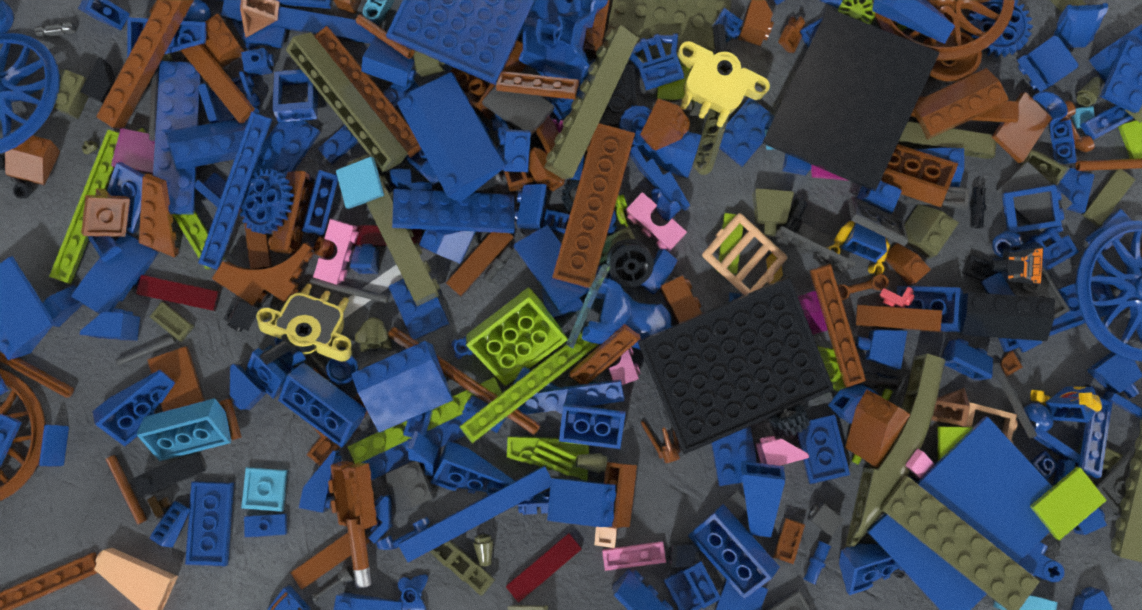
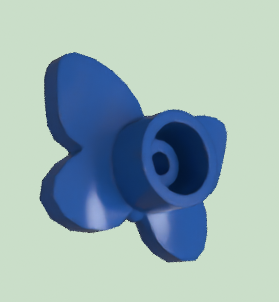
[398,574,428,610]

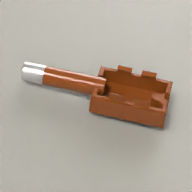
[328,461,377,588]

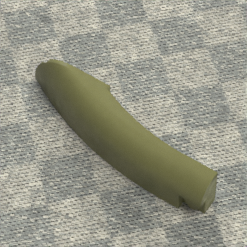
[845,354,945,547]

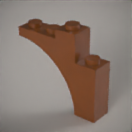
[212,243,315,305]

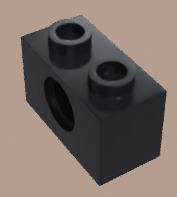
[223,297,259,332]

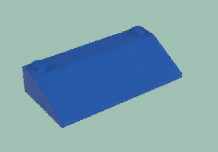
[397,72,506,202]

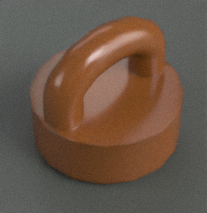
[313,236,335,258]

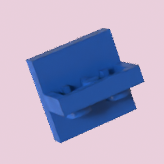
[245,345,295,399]

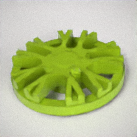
[838,0,875,25]

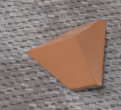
[240,0,279,38]
[931,388,970,427]

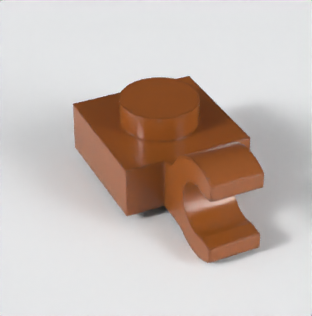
[778,16,805,53]

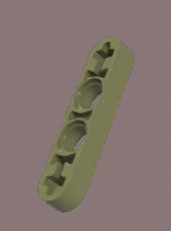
[693,109,730,175]

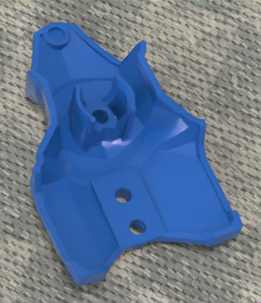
[519,0,608,106]

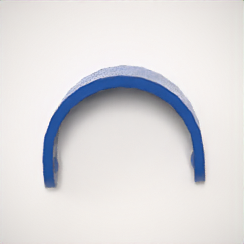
[1032,91,1068,125]
[651,188,681,221]
[275,338,306,367]

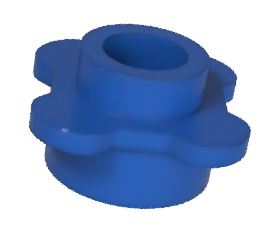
[452,336,473,359]

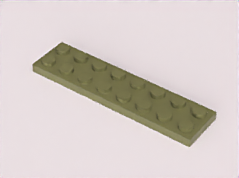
[880,476,1040,610]

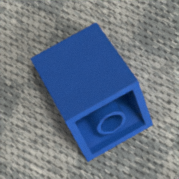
[547,478,616,527]

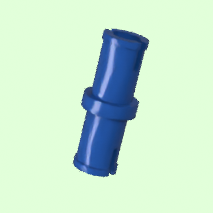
[803,541,832,585]

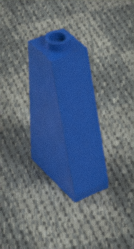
[741,461,786,537]

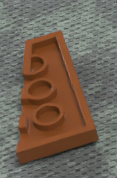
[139,173,179,258]

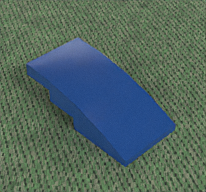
[71,232,159,314]

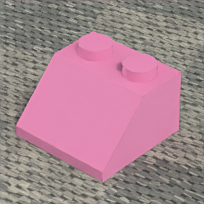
[755,436,809,466]

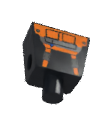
[991,242,1044,285]

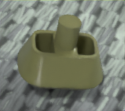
[82,141,98,154]

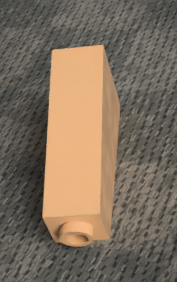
[94,548,178,610]

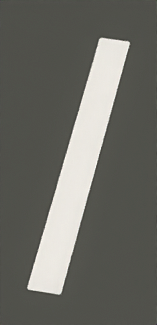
[337,247,436,318]

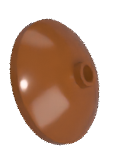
[923,31,982,81]

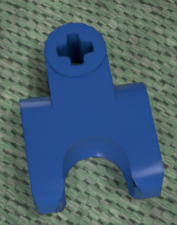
[1018,542,1065,582]

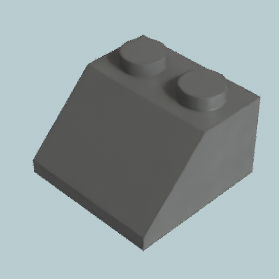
[383,461,435,513]

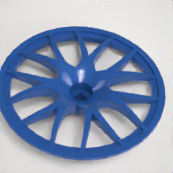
[0,33,60,154]
[1076,221,1142,362]

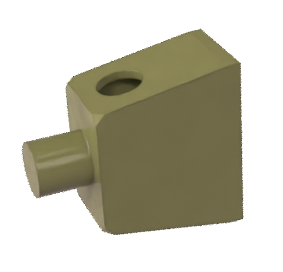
[752,188,794,236]

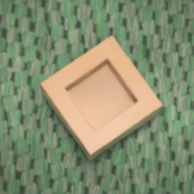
[594,527,617,548]

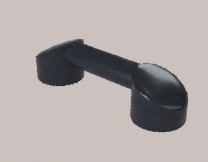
[0,154,32,199]

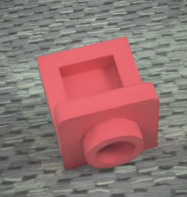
[880,287,915,308]

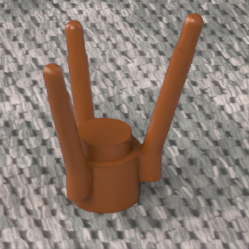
[641,421,681,463]

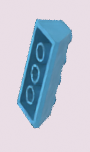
[136,398,231,461]

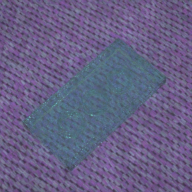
[566,264,610,348]

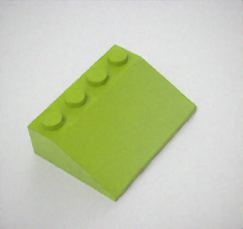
[466,287,568,386]

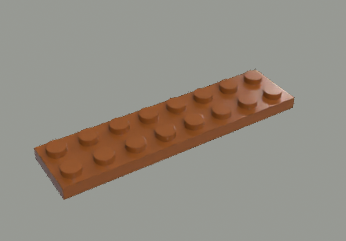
[552,123,635,289]

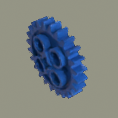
[966,0,1033,58]
[240,168,294,234]

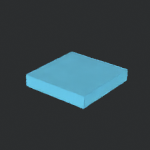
[336,157,384,209]
[241,467,288,512]

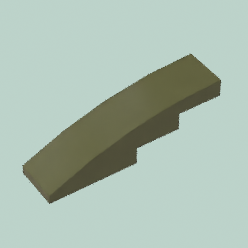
[428,524,496,596]

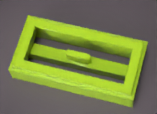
[531,439,577,476]

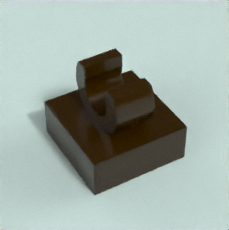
[147,496,172,520]

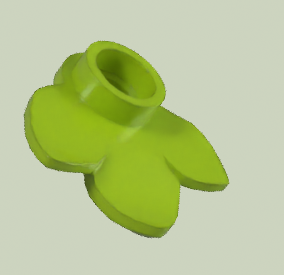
[615,194,628,227]

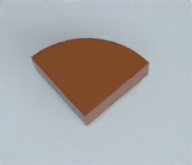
[1000,350,1023,377]

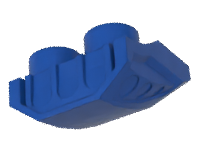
[1053,3,1108,48]

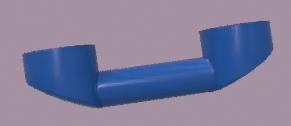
[376,517,430,550]

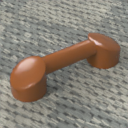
[1060,101,1095,152]
[837,274,889,300]

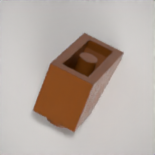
[885,243,931,286]

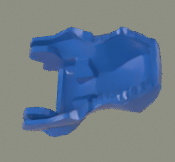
[582,279,672,349]

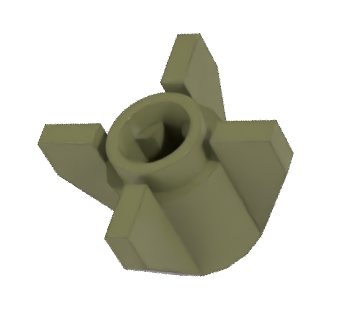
[355,317,392,352]

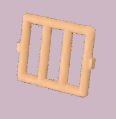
[702,213,787,295]

